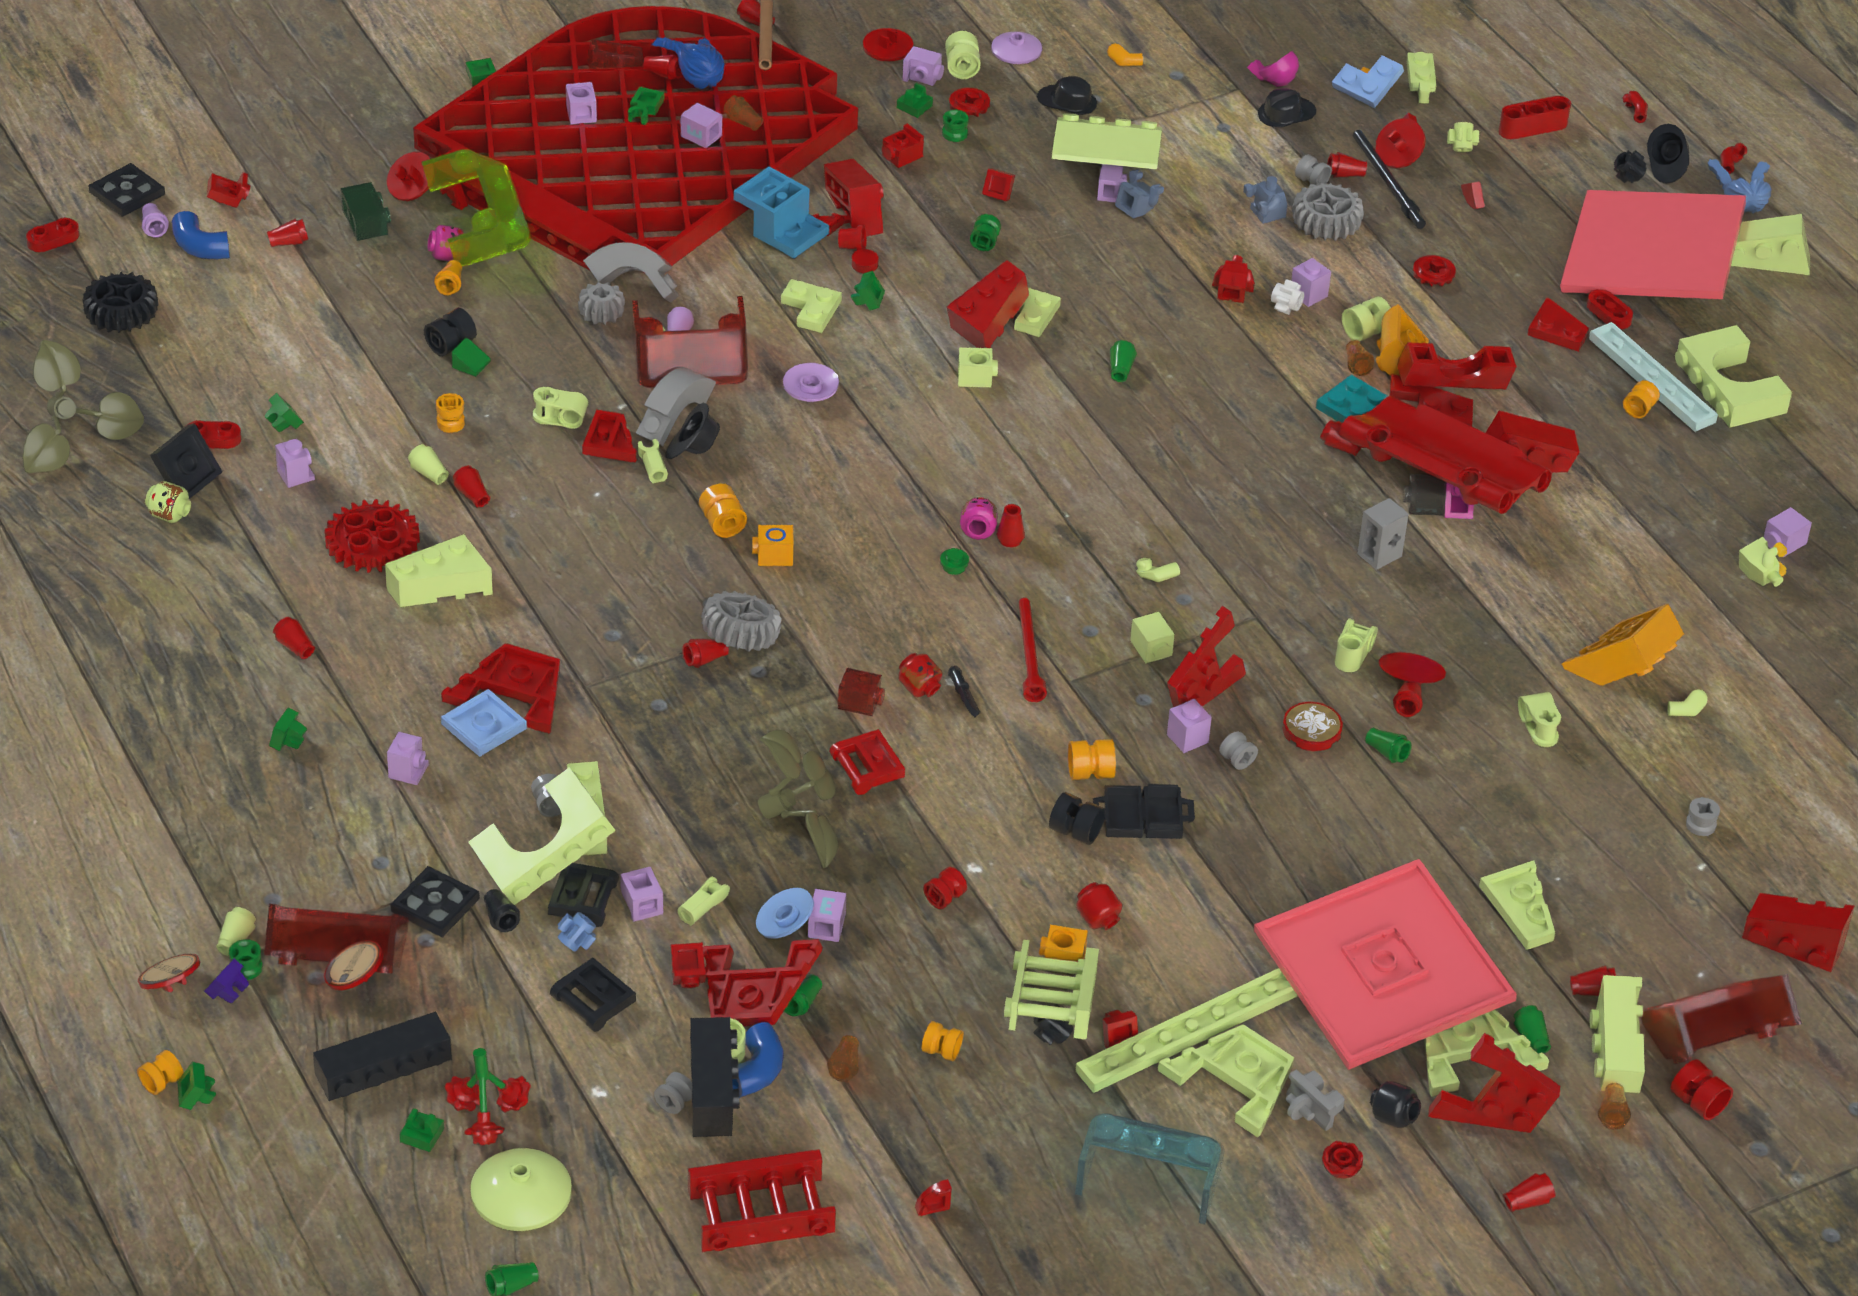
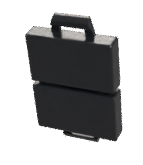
[1093,784,1195,839]

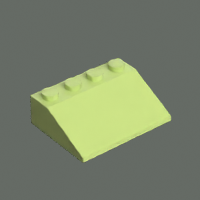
[1052,113,1162,169]

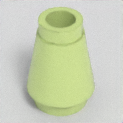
[408,444,449,485]
[216,907,256,956]

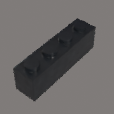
[313,1011,452,1101]

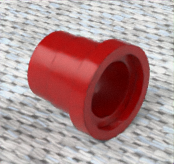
[838,225,867,250]

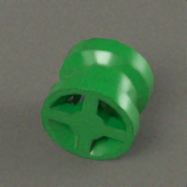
[942,109,969,142]
[229,939,263,980]

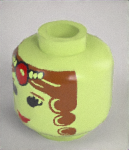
[145,481,191,523]

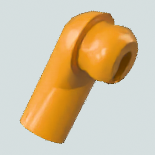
[1107,43,1143,66]

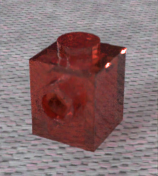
[838,668,885,717]

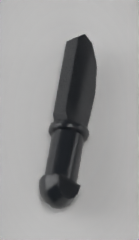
[948,665,980,717]

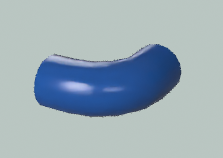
[172,211,230,260]
[732,1022,784,1098]

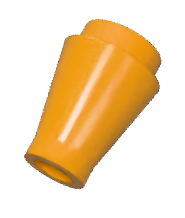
[434,260,462,295]

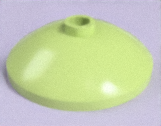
[471,1148,572,1231]

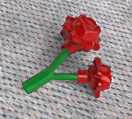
[444,1048,531,1145]

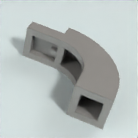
[583,243,679,302]
[636,367,716,446]

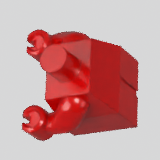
[1212,255,1255,303]

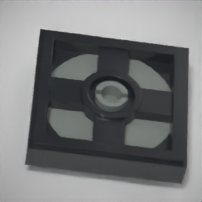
[88,163,165,217]
[390,866,480,938]

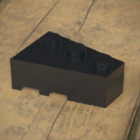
[690,1017,740,1137]

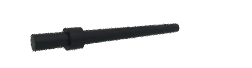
[1353,130,1426,229]

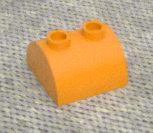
[1376,304,1429,376]

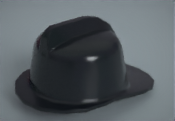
[1037,76,1097,115]
[1258,88,1316,127]
[1647,124,1689,184]
[665,402,720,459]

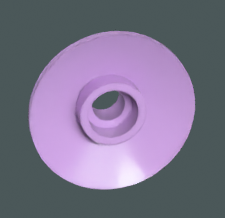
[991,32,1042,64]
[783,363,839,402]

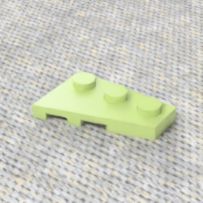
[1479,860,1555,950]

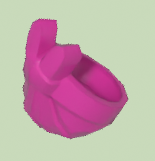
[1247,51,1299,87]

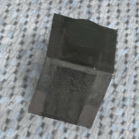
[1403,474,1446,516]

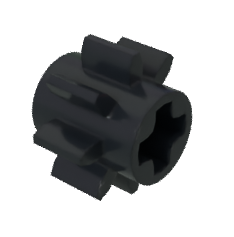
[1614,150,1647,183]
[1033,1004,1073,1045]

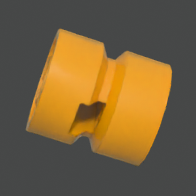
[699,483,747,538]
[1068,739,1116,780]

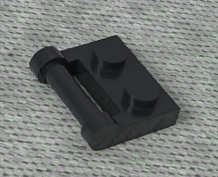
[548,863,619,927]
[550,958,636,1032]

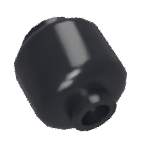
[1370,1081,1421,1128]

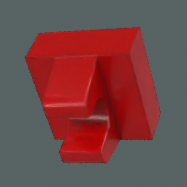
[982,168,1015,201]
[1102,1010,1138,1049]

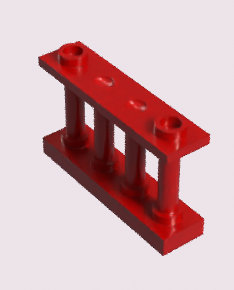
[688,1149,836,1252]

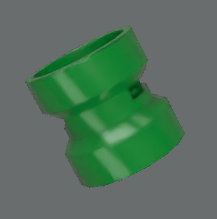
[970,214,1001,252]

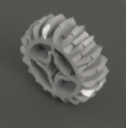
[1292,182,1364,241]
[701,591,782,651]

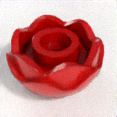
[1322,1141,1363,1179]

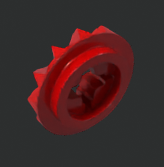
[949,88,990,117]
[1413,255,1456,287]

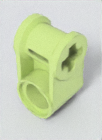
[533,387,588,429]
[1335,618,1378,672]
[1518,692,1561,747]

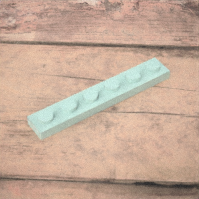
[1589,322,1718,432]

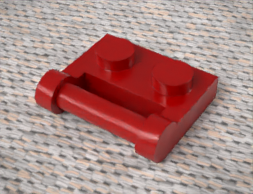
[829,729,905,795]

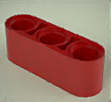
[1498,96,1571,140]

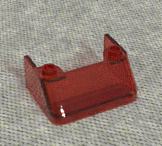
[632,296,748,388]
[264,904,409,974]
[1640,974,1802,1064]

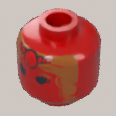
[898,653,943,697]

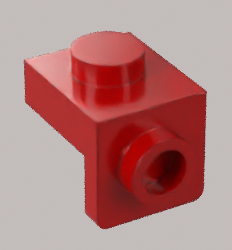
[207,172,251,208]
[670,942,706,988]

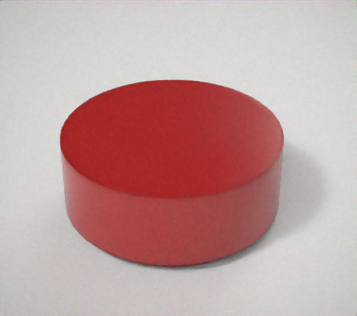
[851,249,879,273]

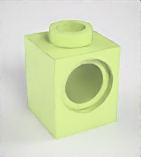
[958,347,998,387]

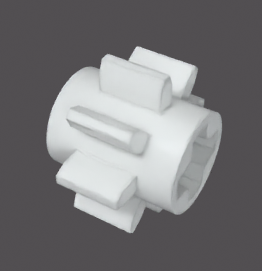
[1271,279,1304,315]

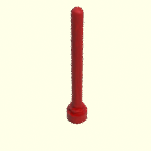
[1019,597,1047,702]

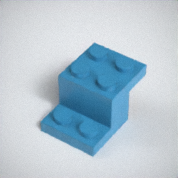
[734,167,829,258]

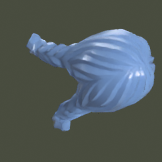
[1708,159,1772,213]

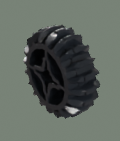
[82,271,159,333]

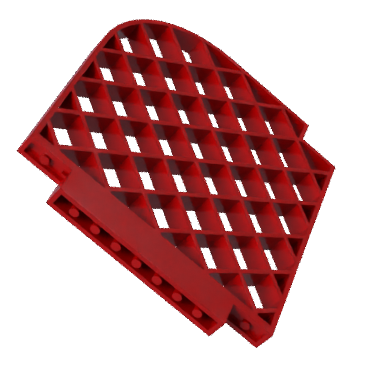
[413,6,858,273]

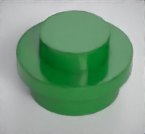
[940,548,969,575]

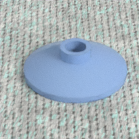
[756,888,814,939]

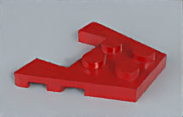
[1389,374,1473,426]
[1167,606,1246,707]
[441,643,560,734]
[703,939,823,1026]
[1428,1033,1560,1133]

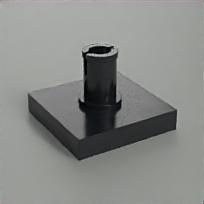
[150,423,223,499]

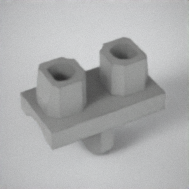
[1286,1069,1345,1131]

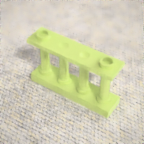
[1004,940,1099,1039]

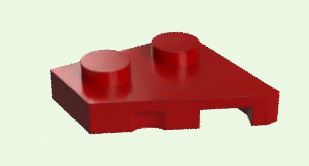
[1527,297,1589,352]
[582,409,637,463]

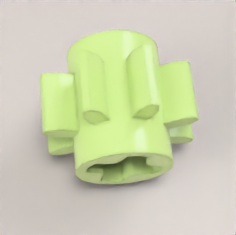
[1447,122,1479,152]

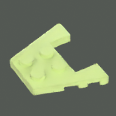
[1424,1010,1549,1097]
[1158,1024,1294,1137]

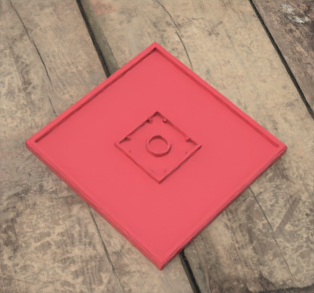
[1560,190,1746,299]
[1254,859,1517,1070]

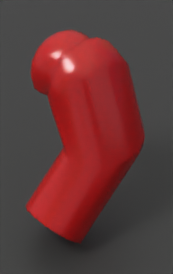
[1623,91,1648,123]
[1720,143,1747,174]

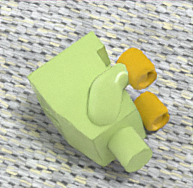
[1739,537,1787,586]

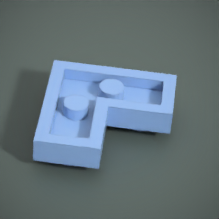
[1332,55,1404,108]

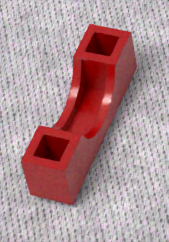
[1397,342,1517,390]

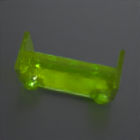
[422,149,531,267]

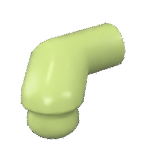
[1136,558,1180,582]
[1667,689,1708,716]

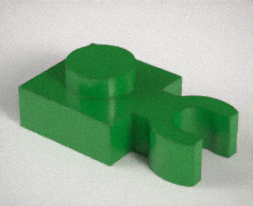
[628,87,664,125]

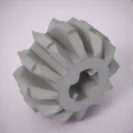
[578,281,625,325]

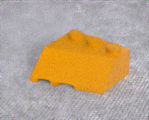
[1561,604,1684,686]

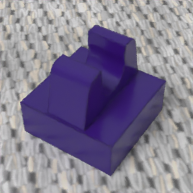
[204,958,249,1003]

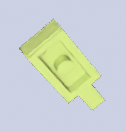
[1407,52,1436,103]

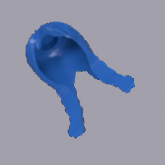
[652,37,725,89]

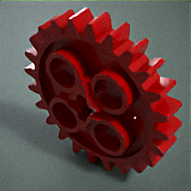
[324,499,420,573]

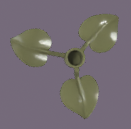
[22,340,144,473]
[758,730,838,869]

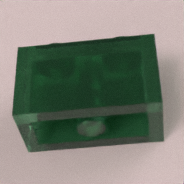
[340,182,391,241]

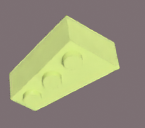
[1731,214,1810,275]
[385,534,493,607]
[1590,975,1645,1093]

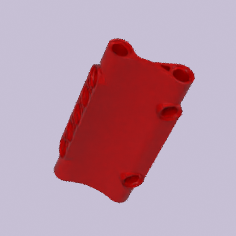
[1340,396,1552,514]

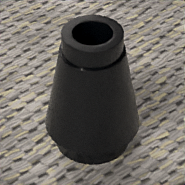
[484,889,520,932]

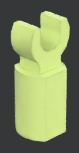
[638,439,668,483]

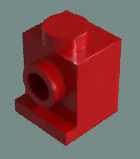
[882,123,924,168]

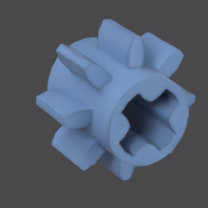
[557,912,596,952]

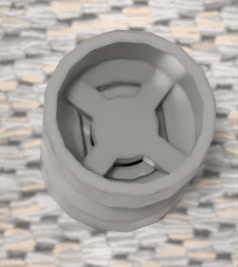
[1295,154,1332,186]
[531,773,561,817]

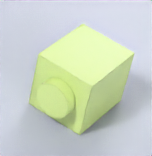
[1130,612,1175,663]

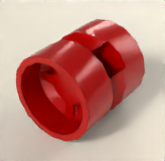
[1671,1059,1734,1121]

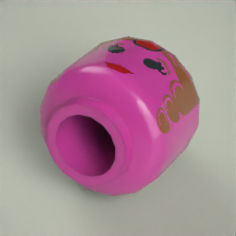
[427,225,469,261]
[960,497,998,540]

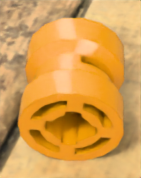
[1623,380,1660,418]
[436,393,465,433]
[922,1021,964,1061]
[137,1050,184,1095]

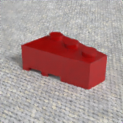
[824,158,884,236]
[946,260,1029,348]
[1485,410,1580,473]
[1742,893,1855,972]

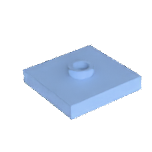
[441,689,527,757]

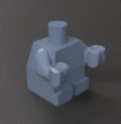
[1115,169,1164,218]
[1243,176,1287,224]

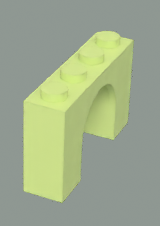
[1675,325,1792,428]
[468,767,616,905]

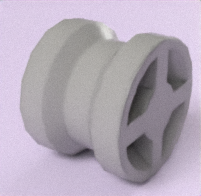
[1219,731,1258,770]
[1686,797,1720,836]
[654,1072,692,1114]

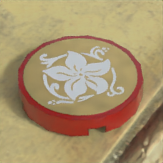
[1282,702,1343,751]

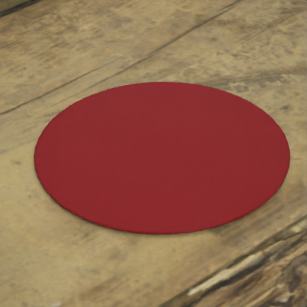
[1379,652,1446,683]

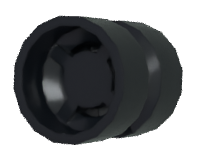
[424,307,477,357]
[1049,792,1106,845]

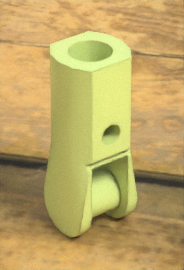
[678,876,730,926]

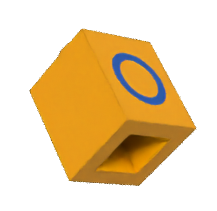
[752,525,794,566]

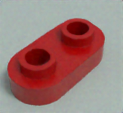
[26,217,80,252]
[1587,289,1633,330]
[185,420,242,449]

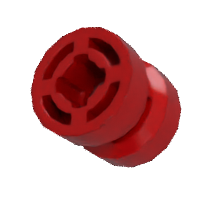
[923,867,967,909]

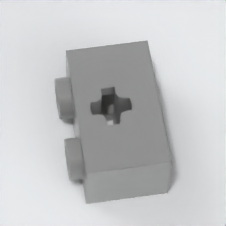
[1357,498,1409,570]

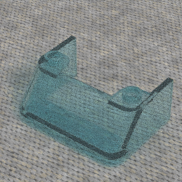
[1075,1114,1225,1224]

